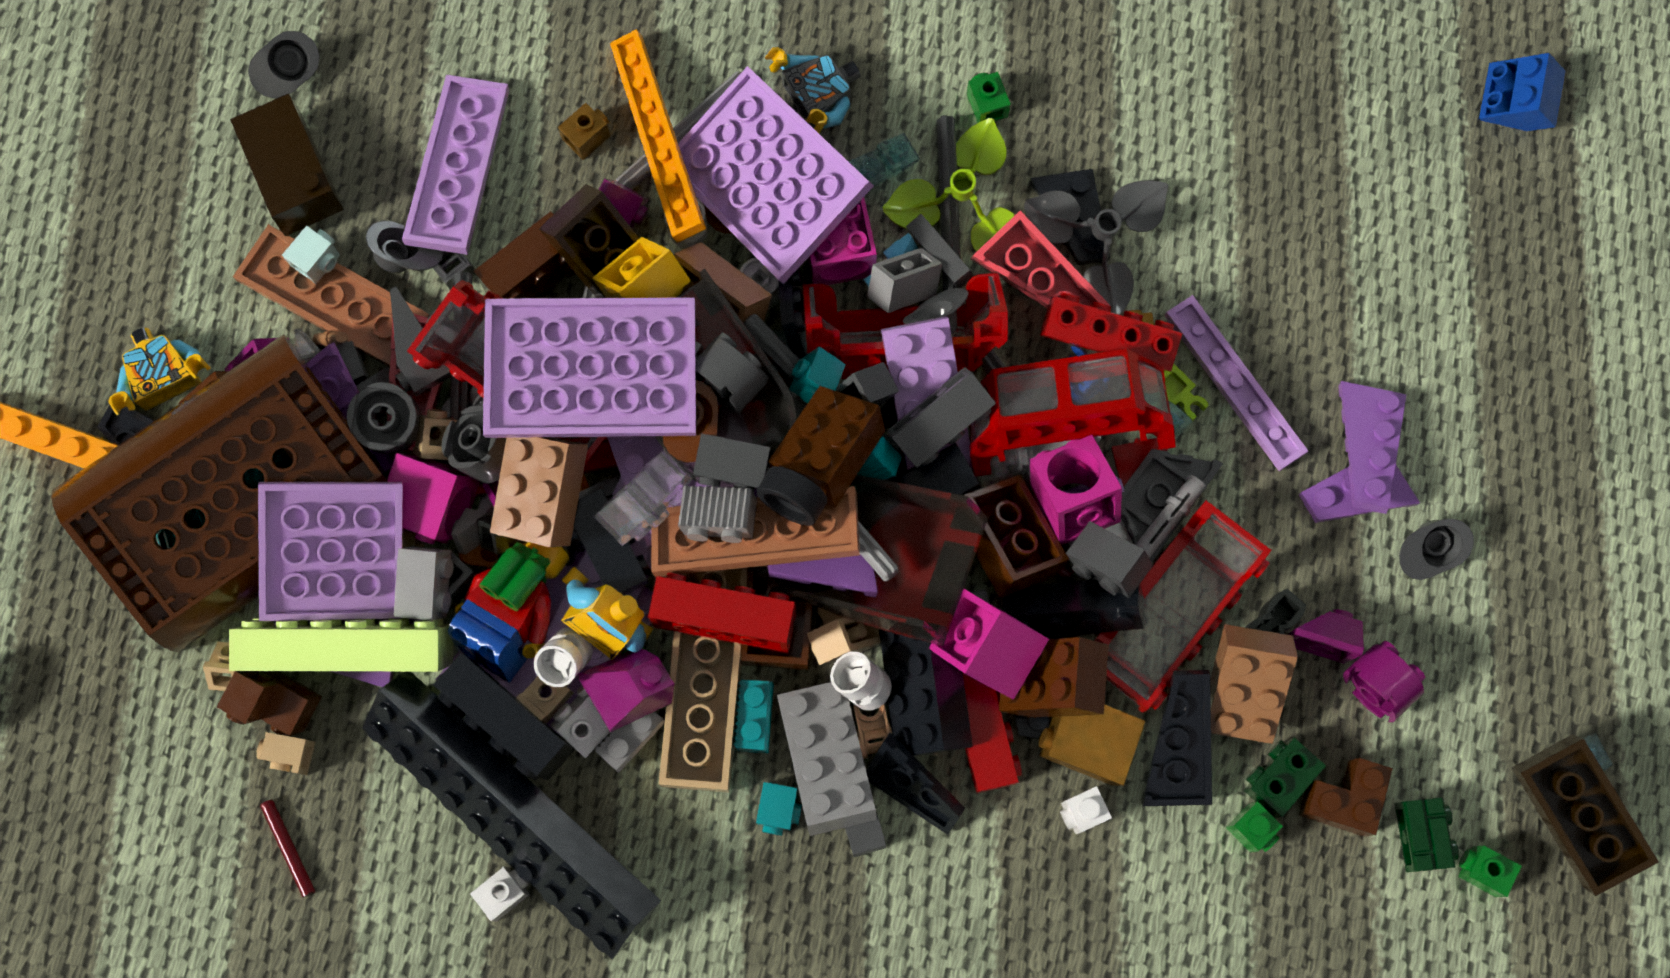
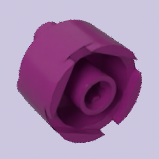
[1343,640,1426,723]

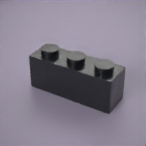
[574,488,651,596]

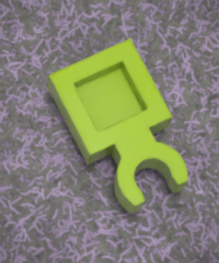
[1156,364,1209,422]

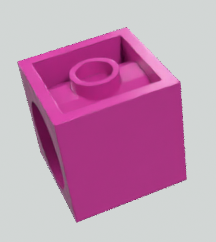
[807,197,877,285]
[1029,435,1122,546]
[387,453,480,544]
[928,589,1049,700]

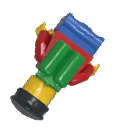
[448,527,585,683]

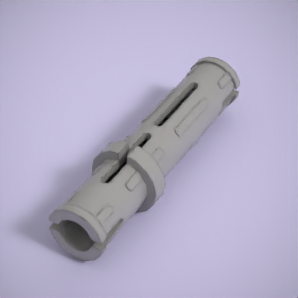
[1135,475,1207,558]

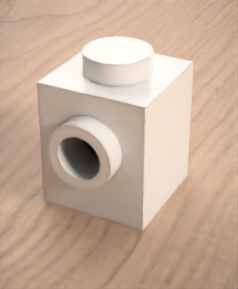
[1060,786,1112,834]
[470,867,530,922]

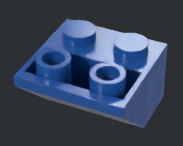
[1479,53,1566,131]

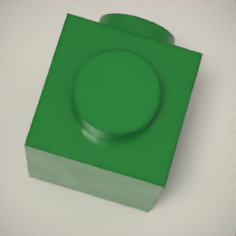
[966,72,1011,123]
[1226,801,1283,853]
[1458,845,1522,897]

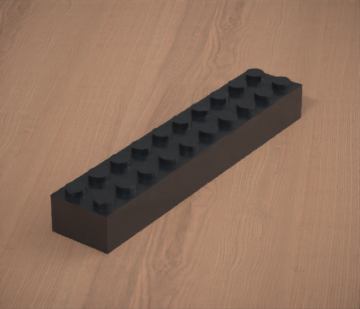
[362,672,661,960]

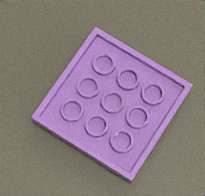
[258,482,403,621]

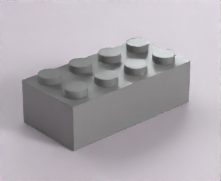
[777,682,877,836]

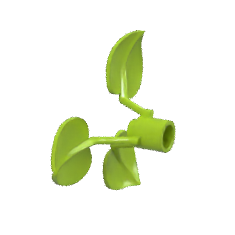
[882,118,1015,252]

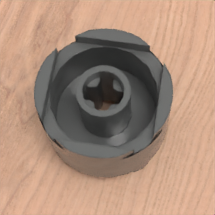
[696,332,769,414]
[347,382,421,454]
[442,405,506,483]

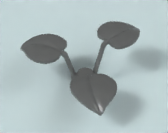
[1024,180,1168,315]

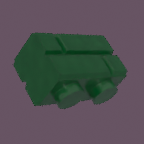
[1394,798,1459,873]

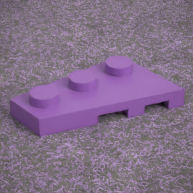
[1299,465,1420,523]
[767,554,877,598]

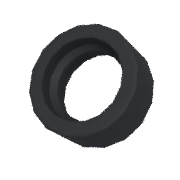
[757,466,827,526]

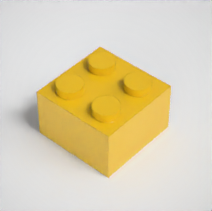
[592,237,691,298]

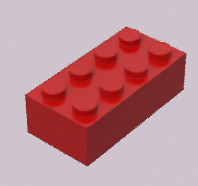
[648,573,796,653]

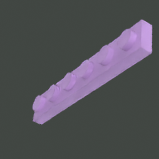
[1165,295,1308,472]

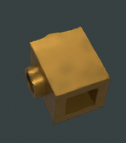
[558,103,611,160]

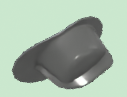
[248,31,320,99]
[366,221,444,273]
[903,288,969,335]
[1399,518,1474,580]

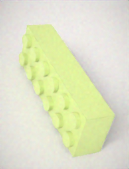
[229,617,453,672]

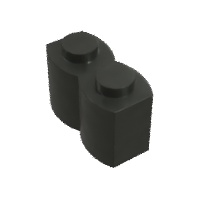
[1245,589,1306,634]

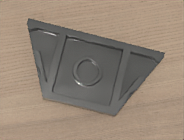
[1121,449,1223,563]

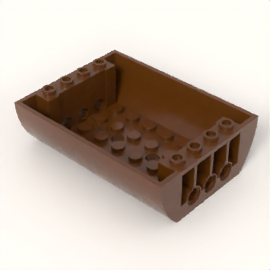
[51,334,389,652]

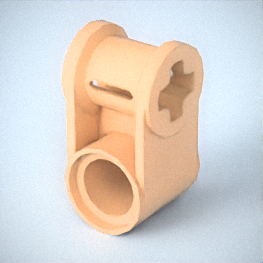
[854,704,892,759]

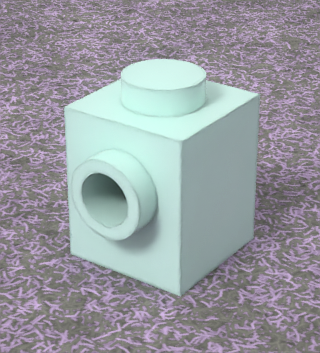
[282,225,340,284]

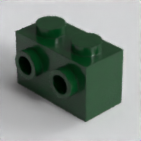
[1244,738,1326,819]

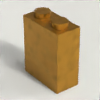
[1039,704,1145,786]

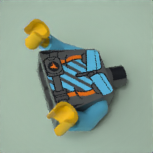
[765,47,861,133]

